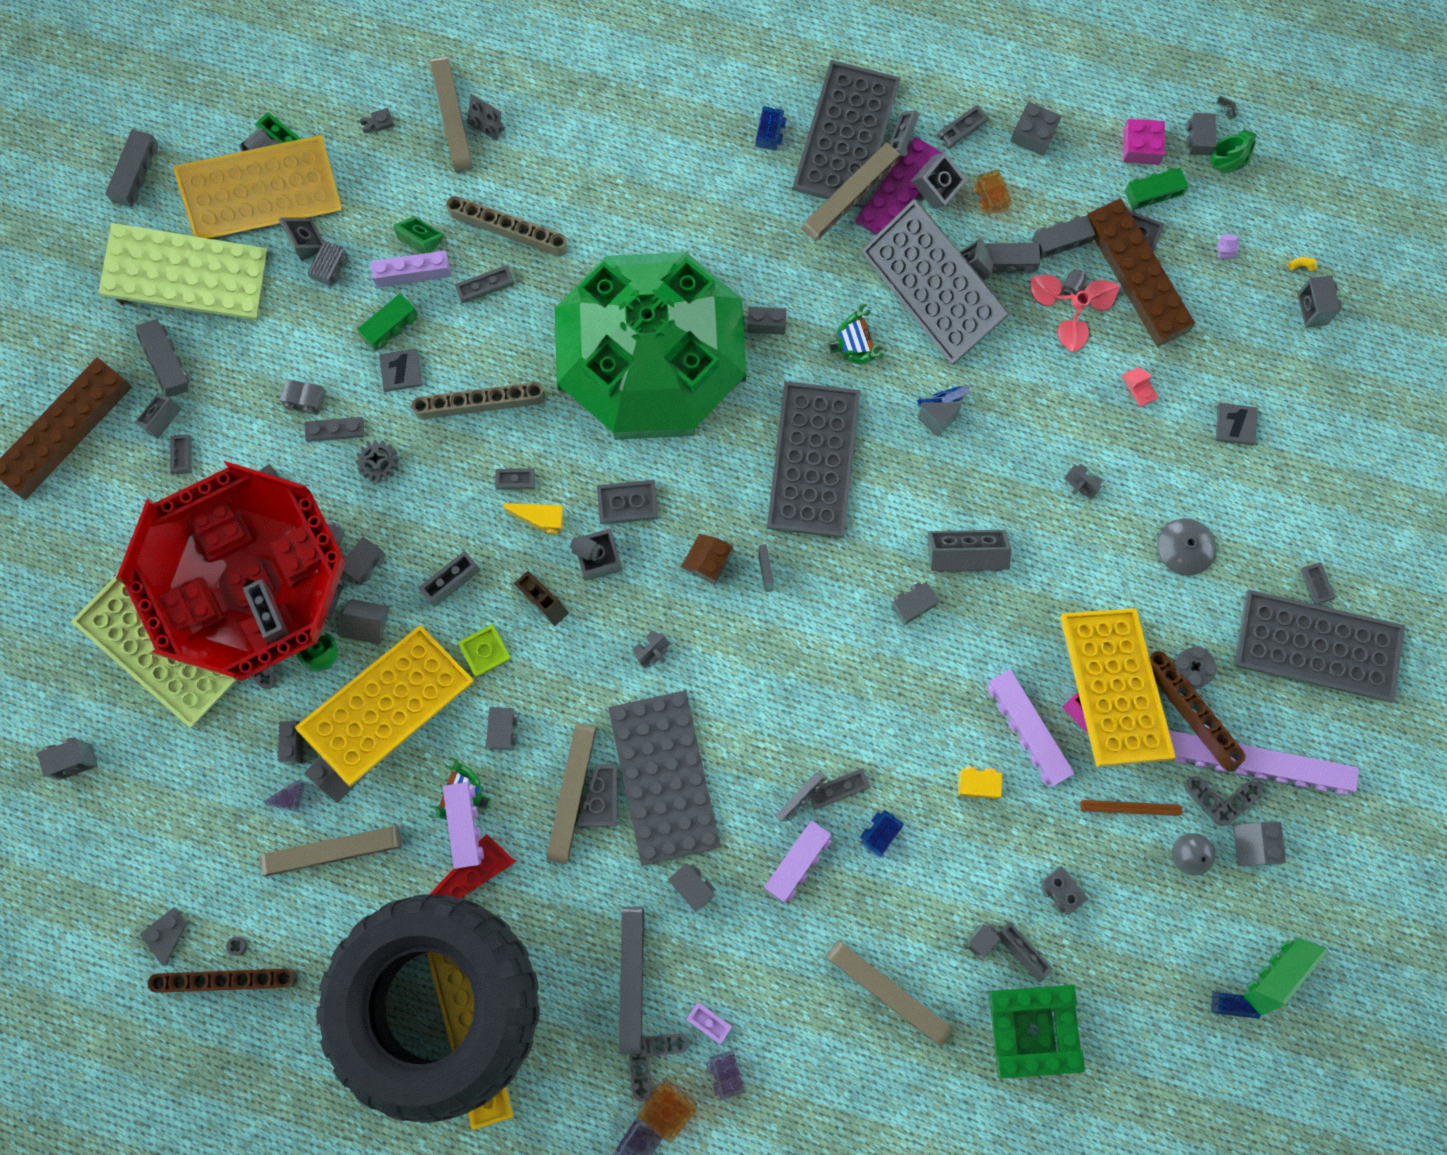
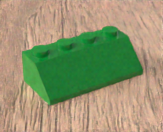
[1243,938,1329,1015]

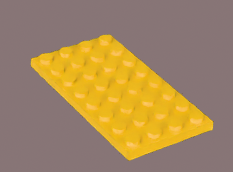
[173,135,342,239]
[1060,608,1176,767]
[295,625,474,787]

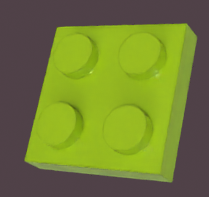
[457,624,511,678]

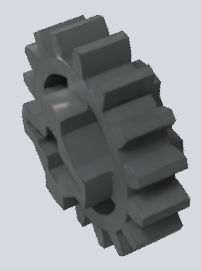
[356,440,399,482]

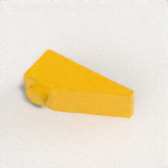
[503,503,564,535]

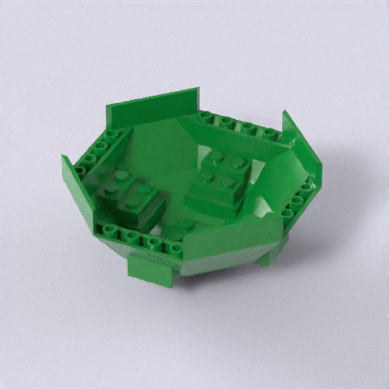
[555,252,746,440]

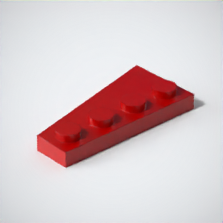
[430,834,516,898]

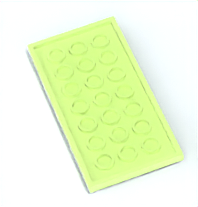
[99,223,267,320]
[71,575,237,728]

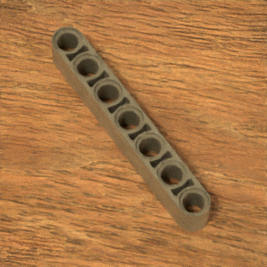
[430,56,473,172]
[801,143,902,241]
[446,196,568,256]
[411,382,545,419]
[547,723,596,864]
[259,826,402,876]
[826,940,954,1047]

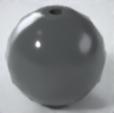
[1172,833,1216,875]

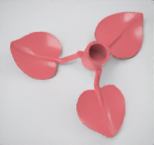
[1030,275,1120,352]

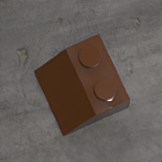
[681,534,734,585]

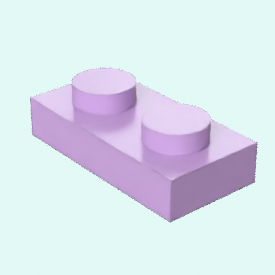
[686,1002,732,1044]

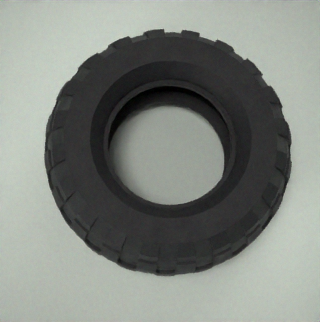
[316,894,540,1123]

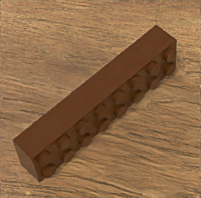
[1087,198,1195,347]
[0,357,132,500]

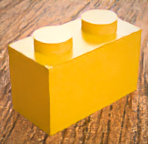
[958,767,1002,799]

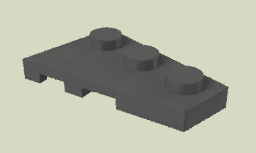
[576,765,617,827]

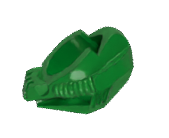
[1210,129,1257,173]

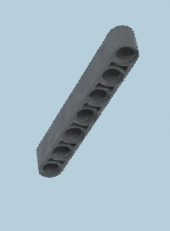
[619,906,644,1054]

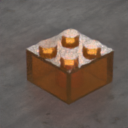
[637,1077,697,1144]

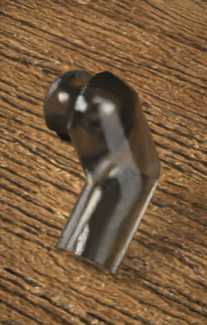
[1216,95,1238,119]

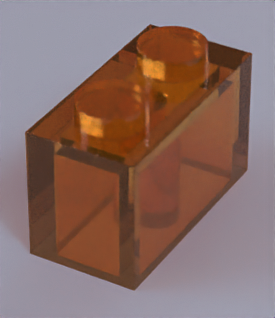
[974,169,1011,215]

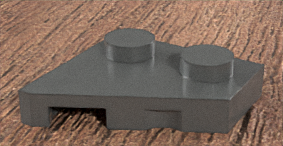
[140,907,187,966]

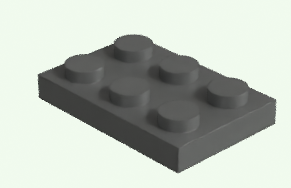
[597,480,658,524]

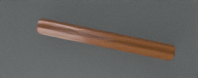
[1080,800,1182,816]

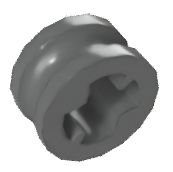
[226,937,247,956]

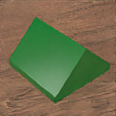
[393,216,445,254]

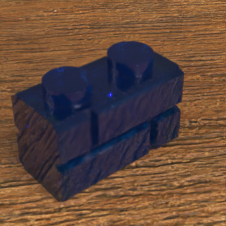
[755,106,787,151]
[859,810,904,858]
[1211,991,1260,1019]

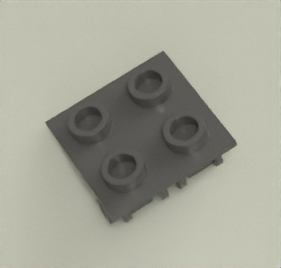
[467,94,505,141]

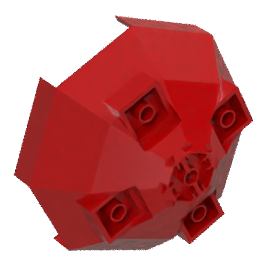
[116,460,346,681]

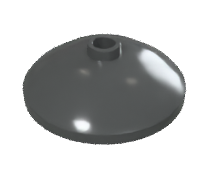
[1157,518,1216,575]

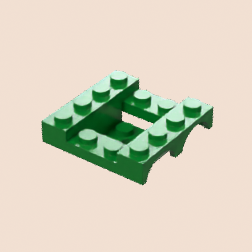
[988,984,1085,1079]

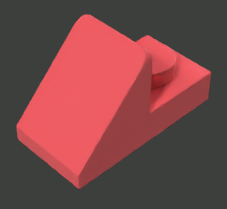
[1121,367,1158,408]

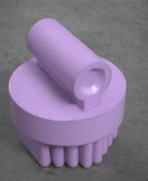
[1217,234,1239,259]

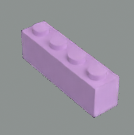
[371,250,451,288]
[443,782,484,869]
[763,820,831,903]

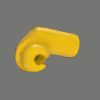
[1288,256,1317,272]

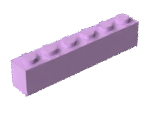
[987,669,1075,788]

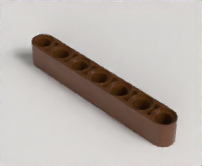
[1149,651,1246,772]
[147,969,297,993]

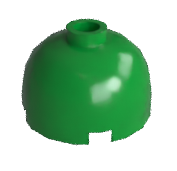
[296,633,338,672]

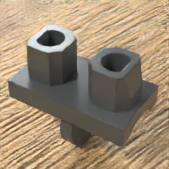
[1064,464,1102,500]
[633,631,670,669]

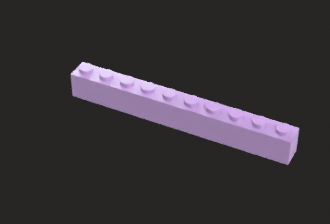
[1169,730,1359,796]

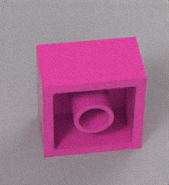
[1123,119,1165,165]

